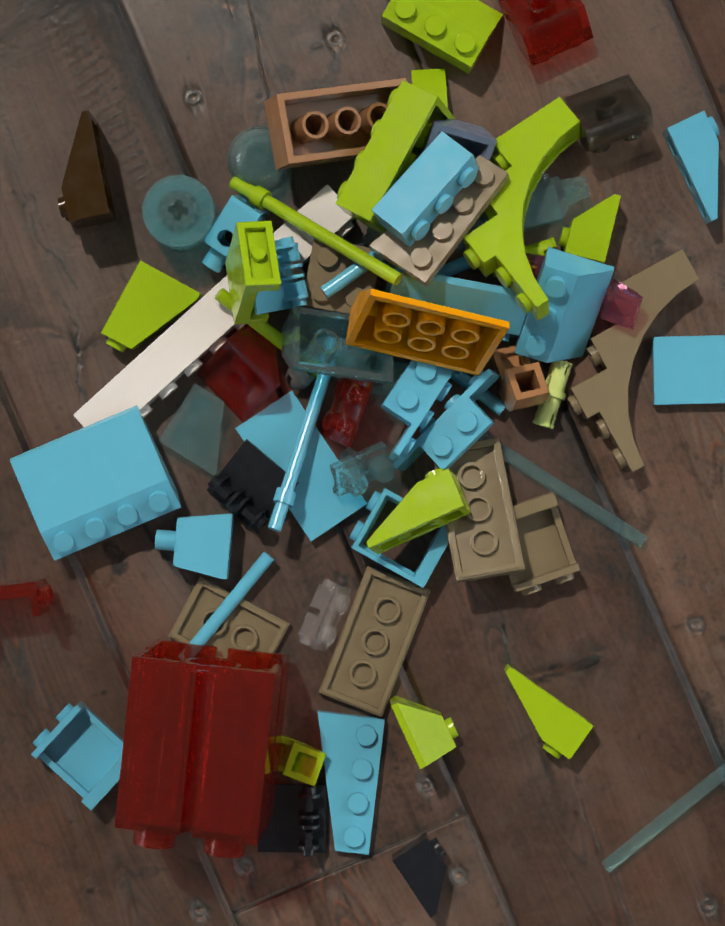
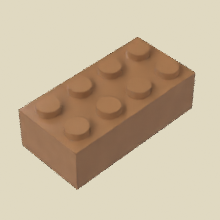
[264,78,407,170]

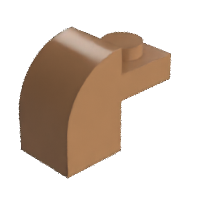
[491,345,549,412]

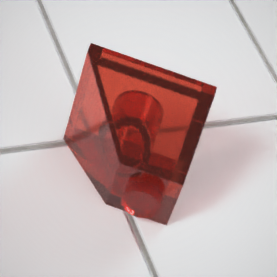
[197,324,280,423]

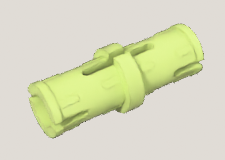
[532,360,573,429]

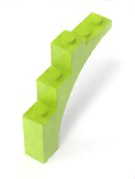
[463,97,580,321]

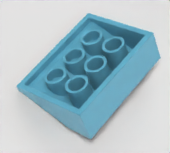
[10,405,181,561]

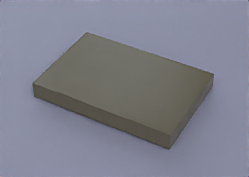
[168,576,290,684]

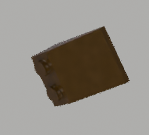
[58,110,117,229]

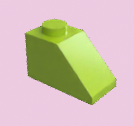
[558,194,621,263]

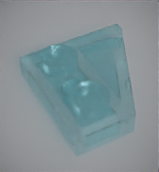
[158,383,224,476]

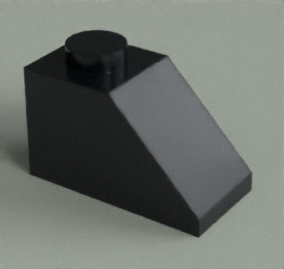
[392,832,447,918]

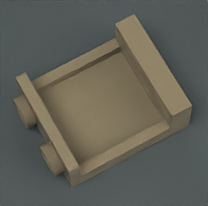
[508,492,580,596]

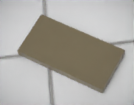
[433,438,525,583]
[319,565,431,717]

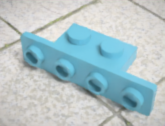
[381,360,461,461]
[392,369,500,471]

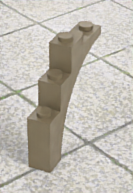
[567,249,699,472]

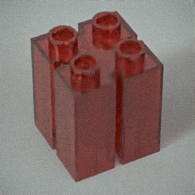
[115,639,291,858]

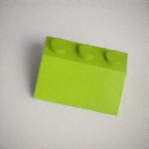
[381,0,503,74]

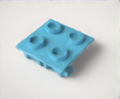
[254,236,309,315]

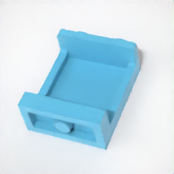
[31,701,141,810]

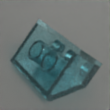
[282,306,394,385]

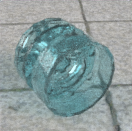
[142,175,218,253]

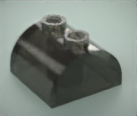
[565,74,653,153]

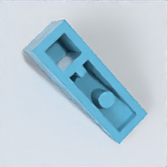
[662,111,720,224]

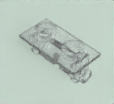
[298,579,351,651]

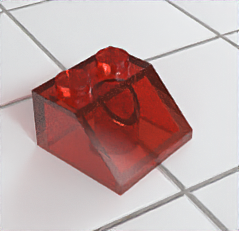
[498,0,594,66]

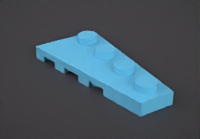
[317,710,385,855]

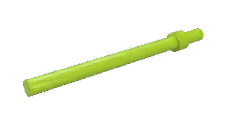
[229,176,403,286]

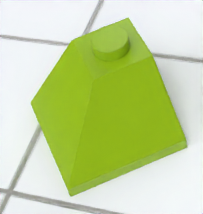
[390,695,459,769]

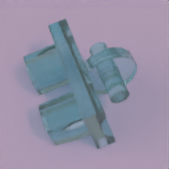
[330,441,394,497]

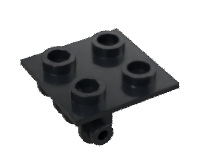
[207,439,299,534]
[258,784,327,856]

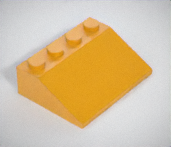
[345,289,510,376]

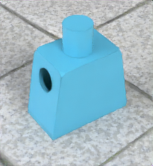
[202,194,270,273]
[155,513,234,579]

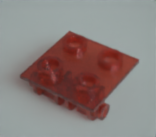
[321,372,374,448]

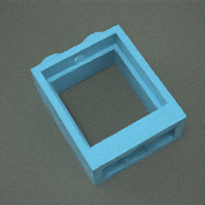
[349,488,449,588]

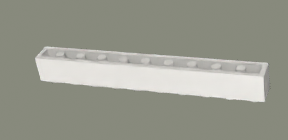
[73,184,355,427]

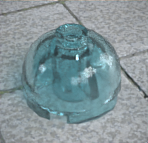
[227,126,293,193]

